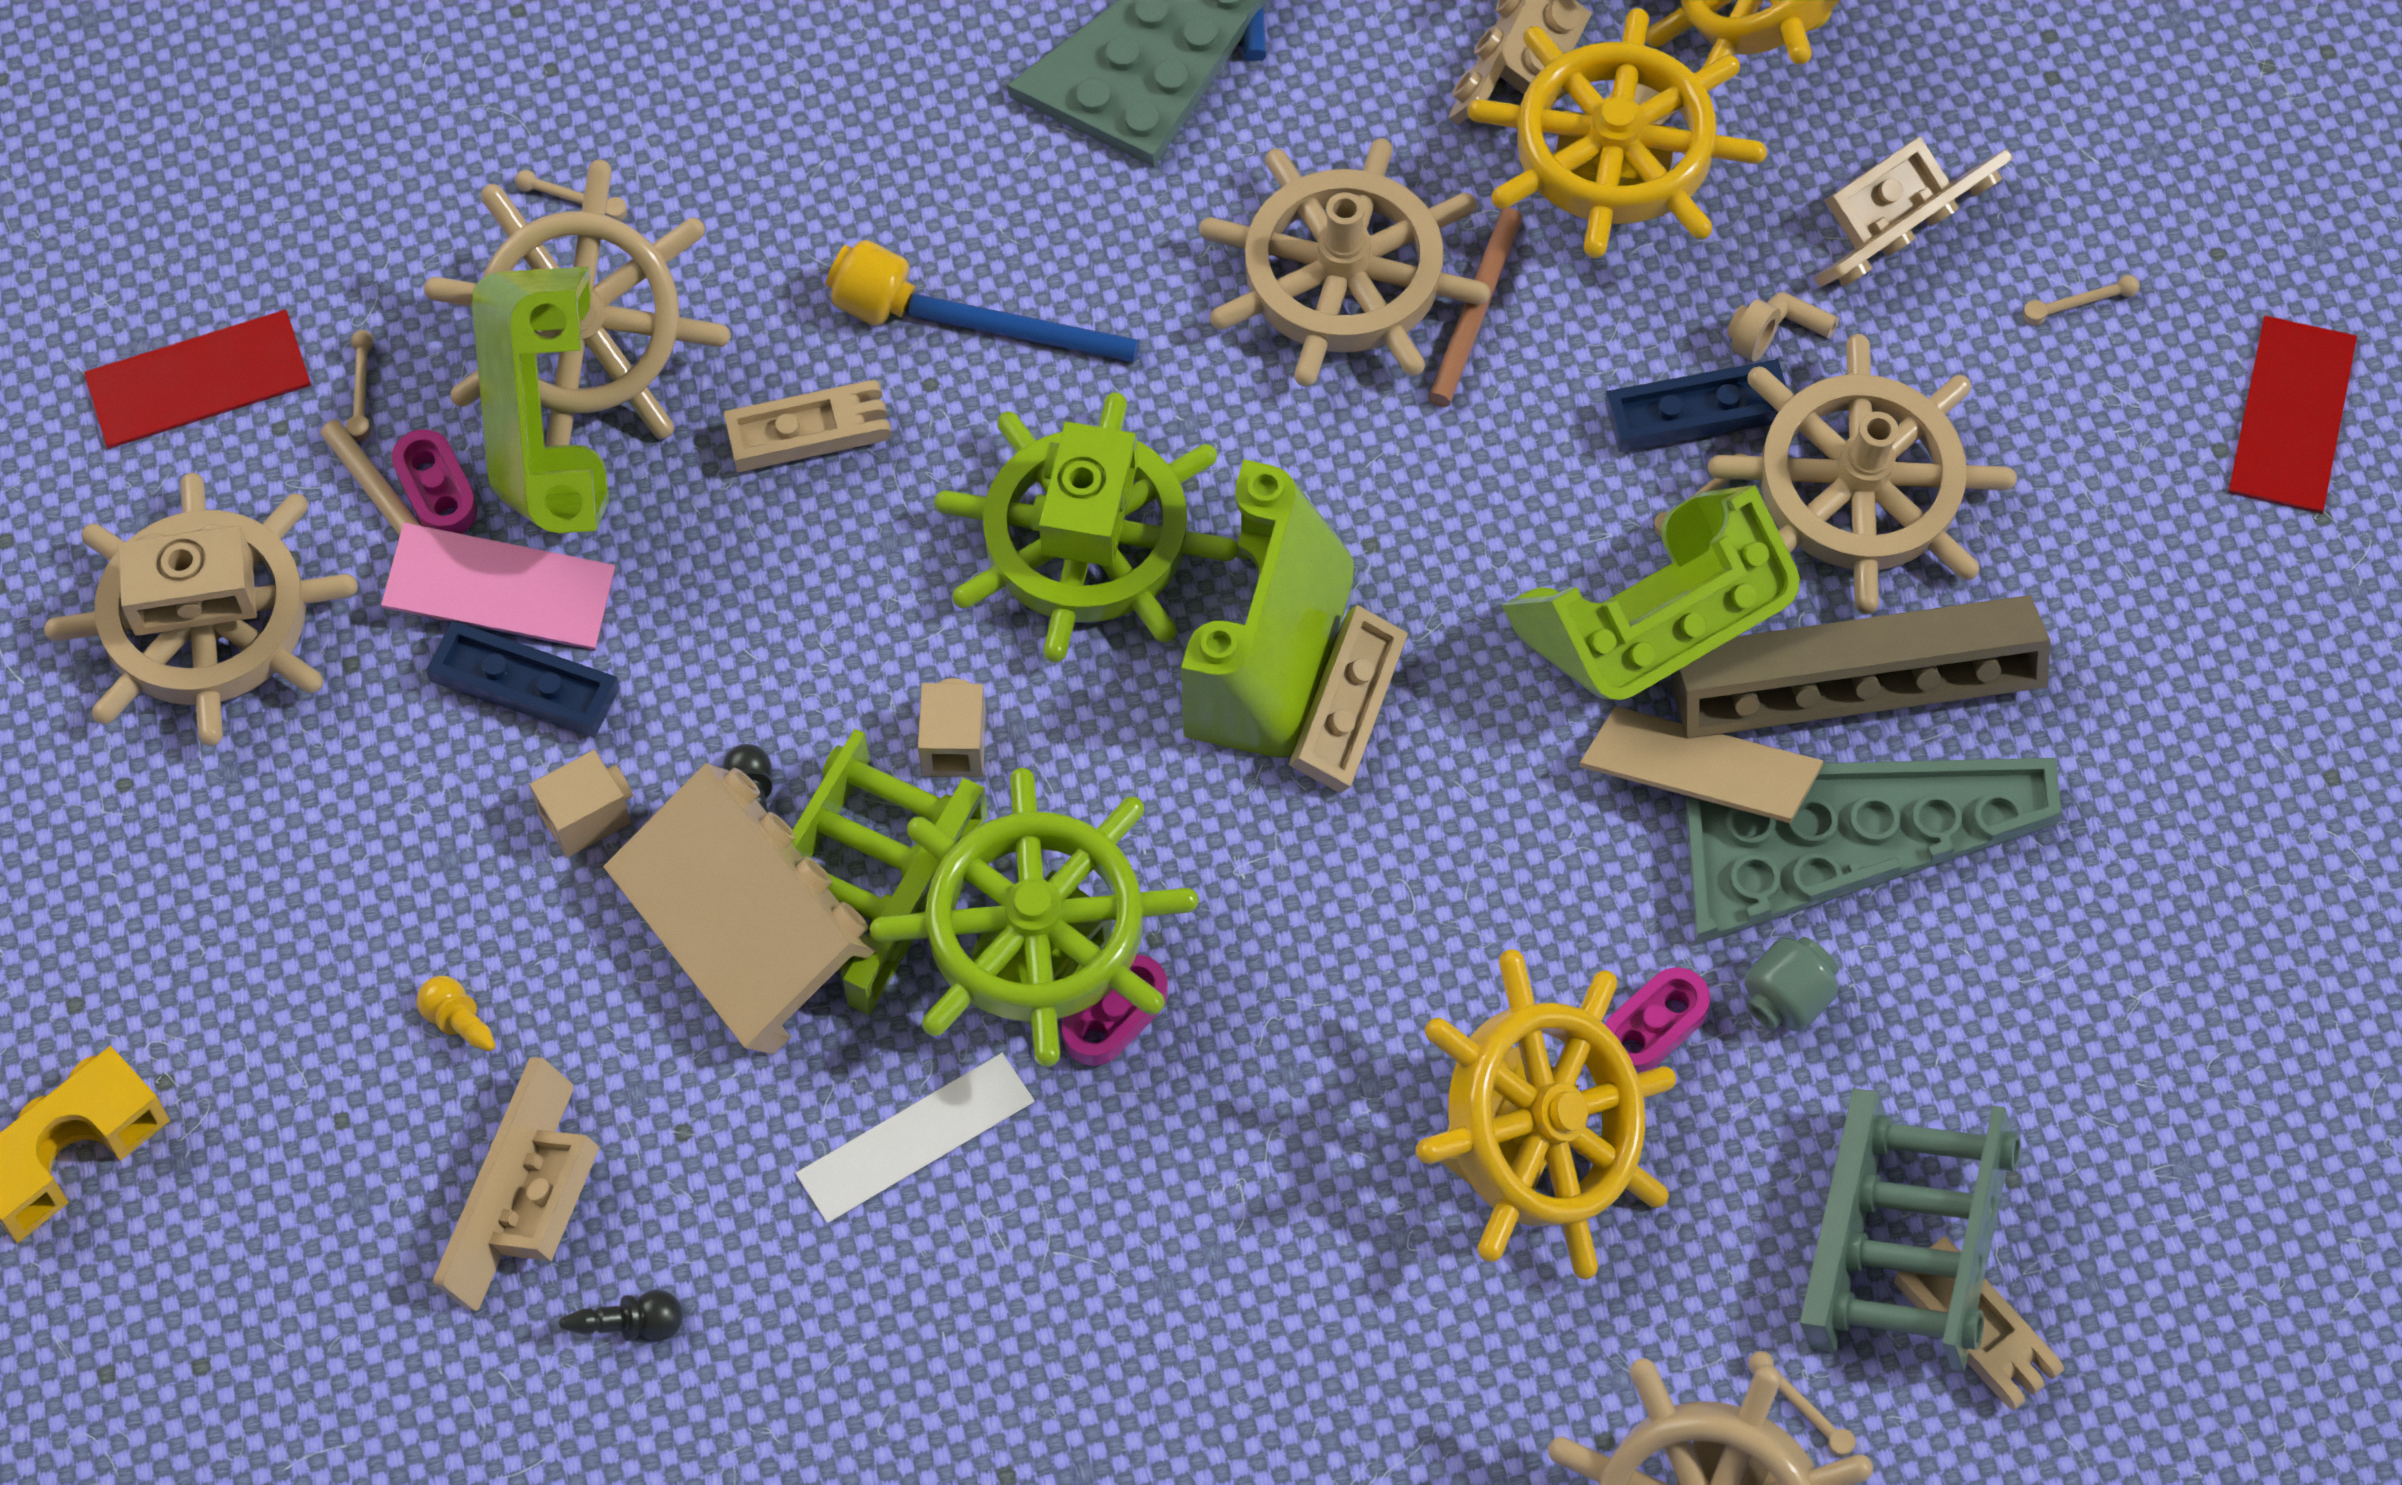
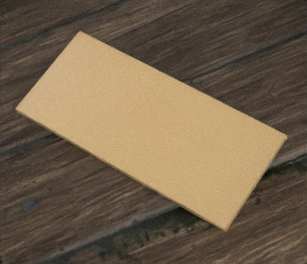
[1579,706,1824,823]

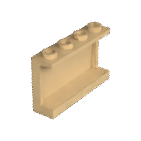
[603,763,876,1054]

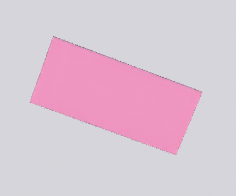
[381,522,615,650]

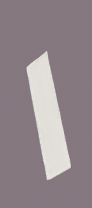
[795,1053,1035,1223]

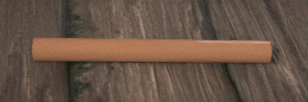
[1428,208,1523,407]

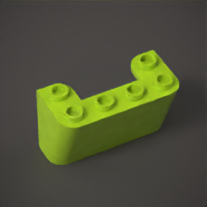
[472,266,609,533]

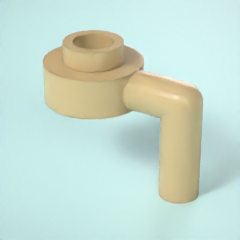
[1727,292,1839,362]

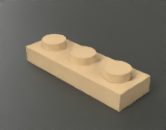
[1288,605,1408,793]

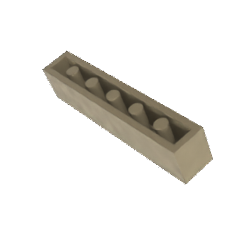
[1672,595,2050,738]

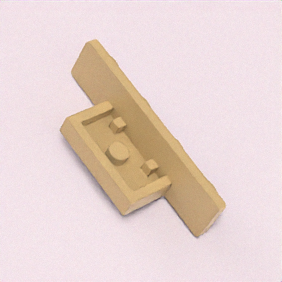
[1448,0,1592,125]
[1814,136,2013,287]
[433,1057,600,1311]

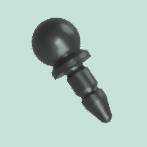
[722,744,772,813]
[559,1289,683,1342]

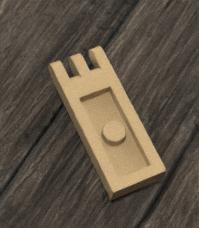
[723,380,892,473]
[1894,1235,2064,1410]

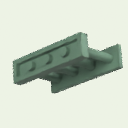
[1799,1088,2021,1372]

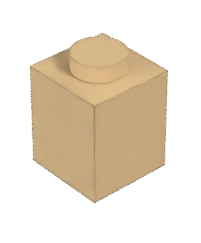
[918,678,986,777]
[529,749,633,858]

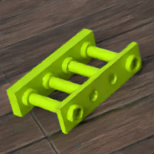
[792,728,988,1015]

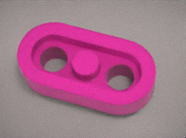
[392,429,478,534]
[1062,955,1168,1066]
[1604,967,1710,1073]

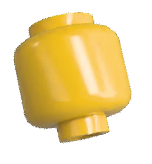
[825,240,916,326]

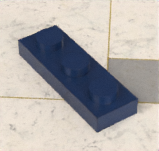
[1605,359,1787,453]
[426,620,620,738]

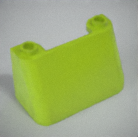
[1181,459,1354,758]
[1502,485,1800,700]

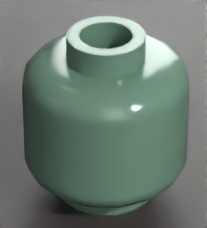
[1744,937,1839,1031]

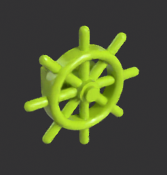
[934,392,1239,663]
[870,767,1199,1067]

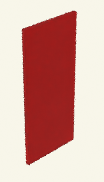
[84,309,312,449]
[2228,315,2357,514]

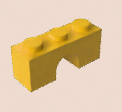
[0,1045,170,1244]

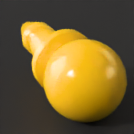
[416,975,495,1052]

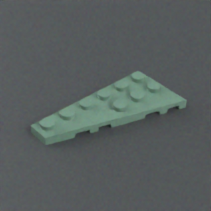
[1007,0,1267,167]
[1684,758,2062,945]

